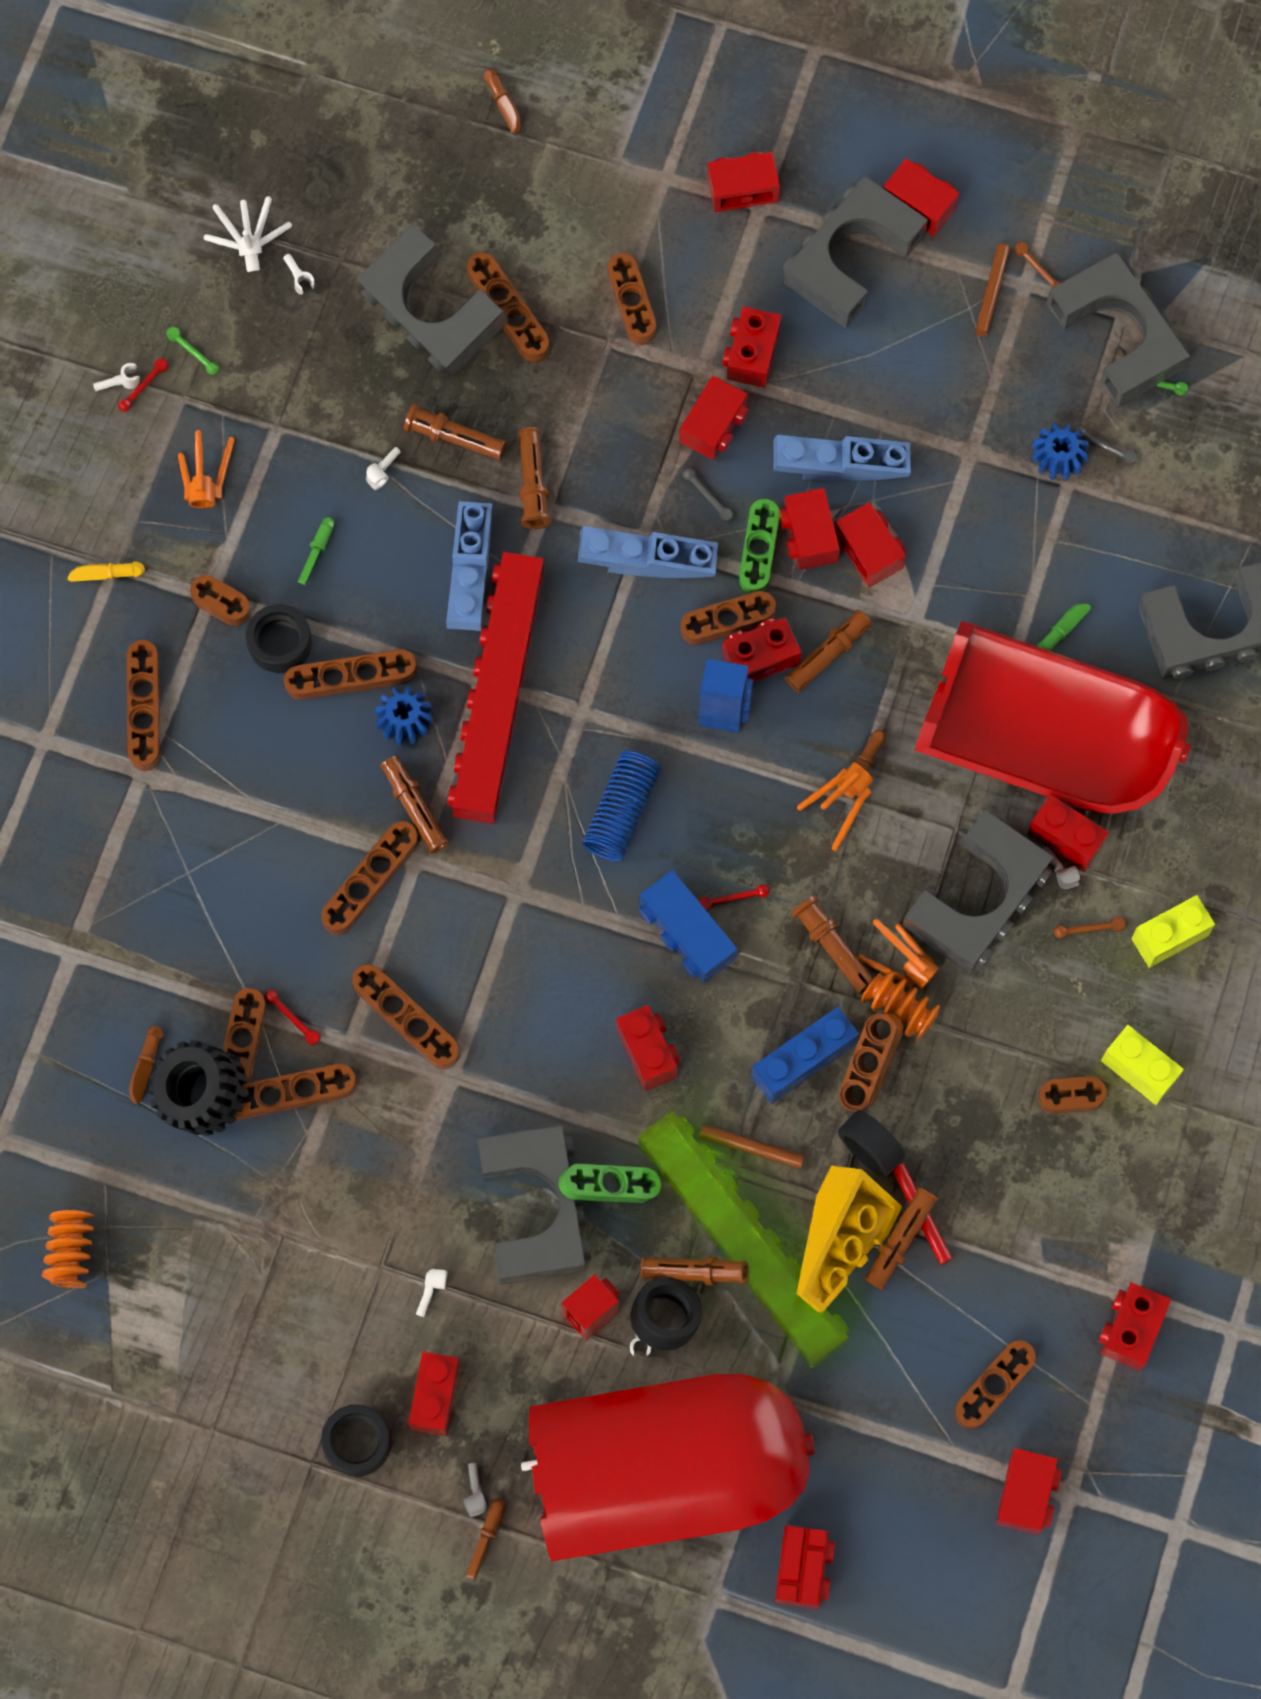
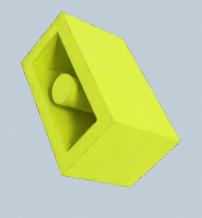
[1131,895,1215,968]
[1101,1025,1184,1105]

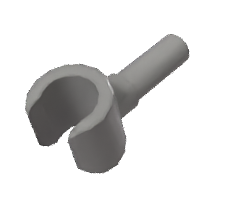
[1043,846,1080,889]
[462,1463,487,1518]

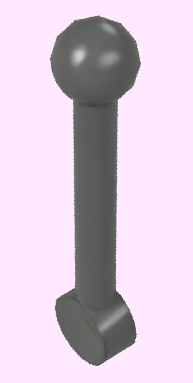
[1073,426,1137,466]
[683,468,733,523]

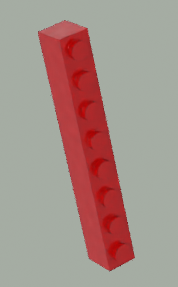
[447,552,544,824]

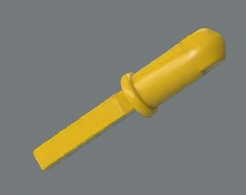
[68,561,145,582]

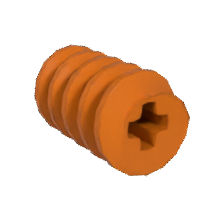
[860,970,941,1043]
[42,1210,96,1288]

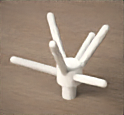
[204,196,292,272]

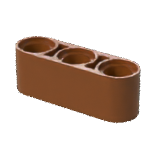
[839,1012,903,1112]

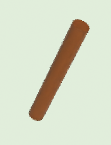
[975,243,1010,337]
[699,1124,805,1169]

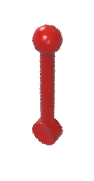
[118,358,168,412]
[699,884,770,911]
[264,990,320,1045]

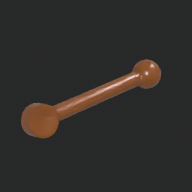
[1015,242,1061,288]
[1053,917,1126,939]

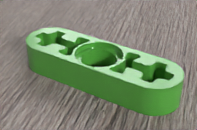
[739,499,779,594]
[559,1164,661,1203]

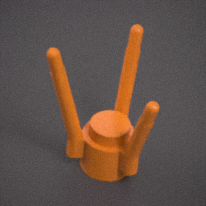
[178,430,235,508]
[797,762,874,851]
[857,919,939,990]

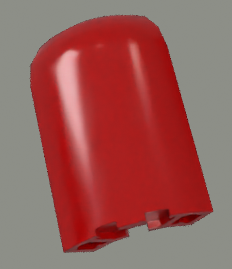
[914,620,1191,814]
[529,1374,815,1562]

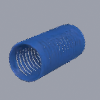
[582,750,661,861]

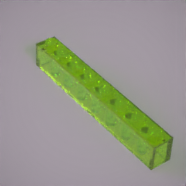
[638,1111,849,1369]

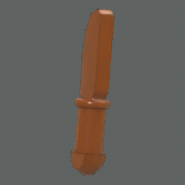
[483,68,521,133]
[840,730,886,798]
[129,1026,163,1104]
[466,1498,506,1579]

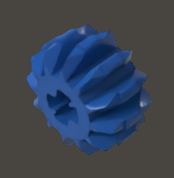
[1032,423,1089,481]
[375,686,433,746]

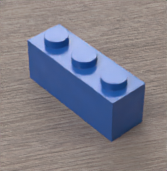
[698,658,753,733]
[638,870,738,983]
[751,1007,859,1104]

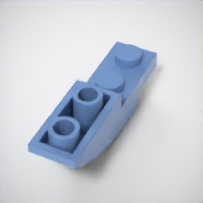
[774,435,911,481]
[446,501,492,631]
[577,526,718,578]

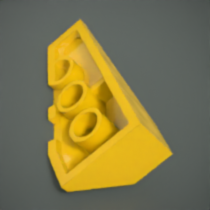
[796,1166,902,1313]

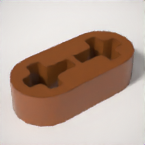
[190,575,251,626]
[1038,1076,1107,1114]

